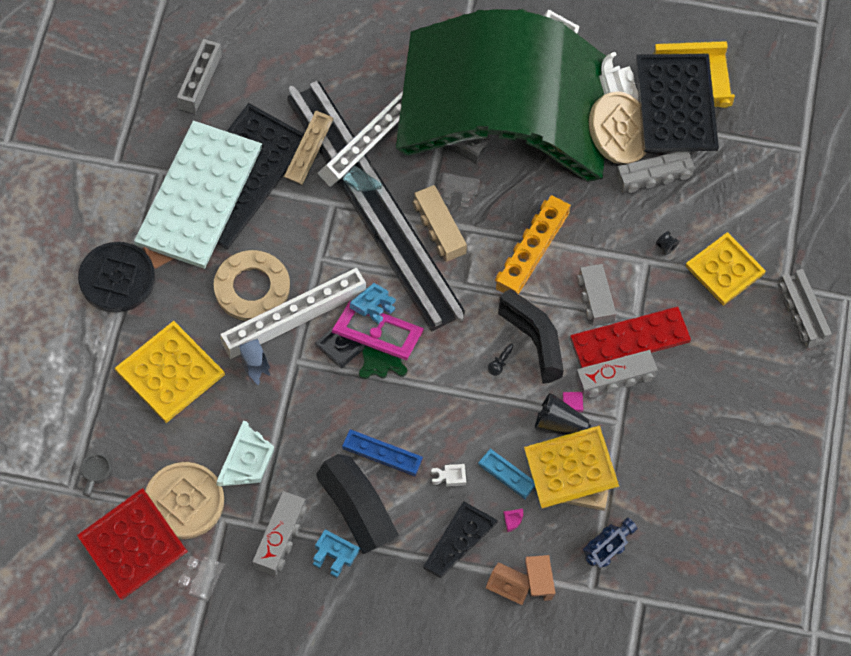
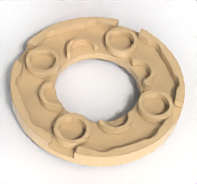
[214,250,290,321]

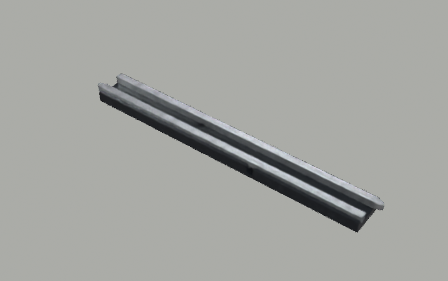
[287,81,465,332]

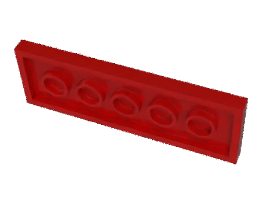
[570,307,691,368]

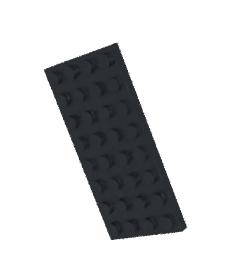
[217,103,304,250]

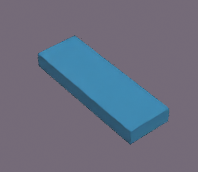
[478,448,535,499]

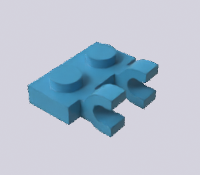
[350,283,396,324]
[313,530,360,578]

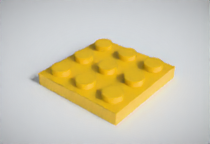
[685,232,766,306]

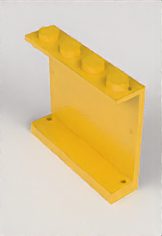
[653,41,735,108]

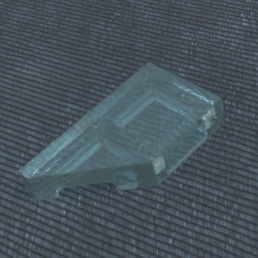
[343,166,382,192]

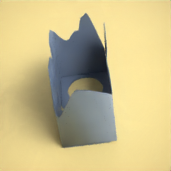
[239,339,270,385]

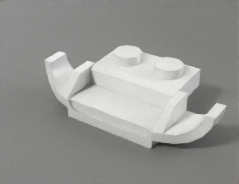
[599,52,640,101]

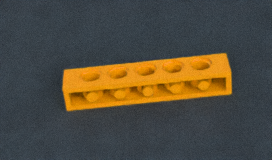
[495,195,571,294]

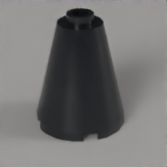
[534,393,591,435]

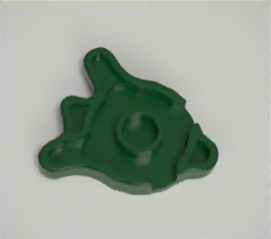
[359,329,408,379]

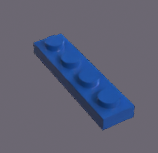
[342,429,423,476]

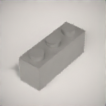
[577,264,616,326]

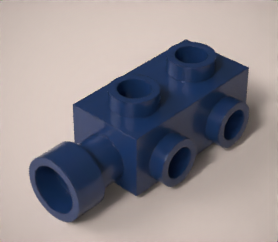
[582,517,638,568]

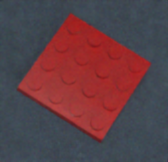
[77,488,188,600]

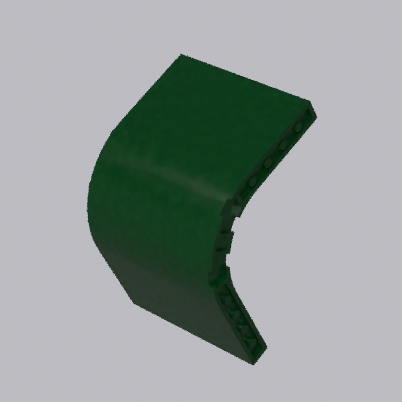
[396,9,613,182]

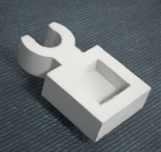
[431,464,466,487]

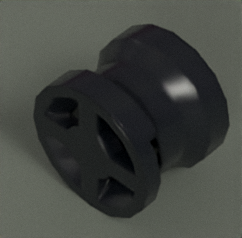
[656,231,680,255]

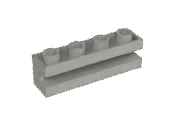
[778,269,832,348]

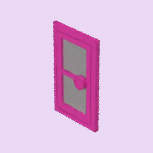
[332,301,424,361]

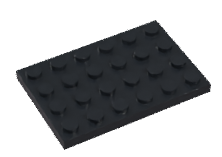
[636,54,719,152]

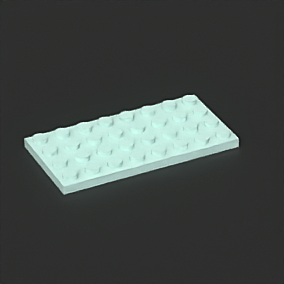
[134,121,262,269]

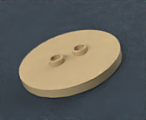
[589,92,647,165]
[145,462,224,539]

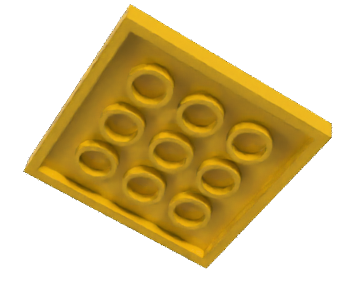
[115,321,225,423]
[524,425,619,508]

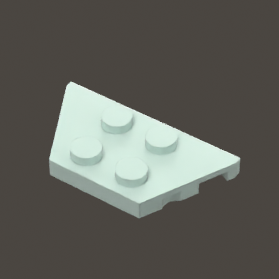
[217,421,274,486]

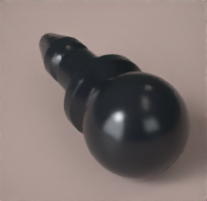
[488,343,514,376]

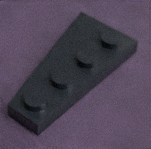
[423,501,498,578]

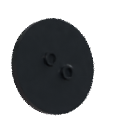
[78,242,155,312]

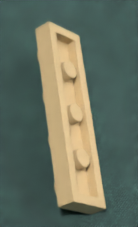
[284,111,333,185]

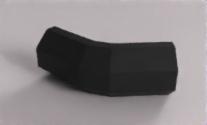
[498,289,564,384]
[316,454,399,554]

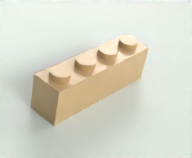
[412,185,467,262]

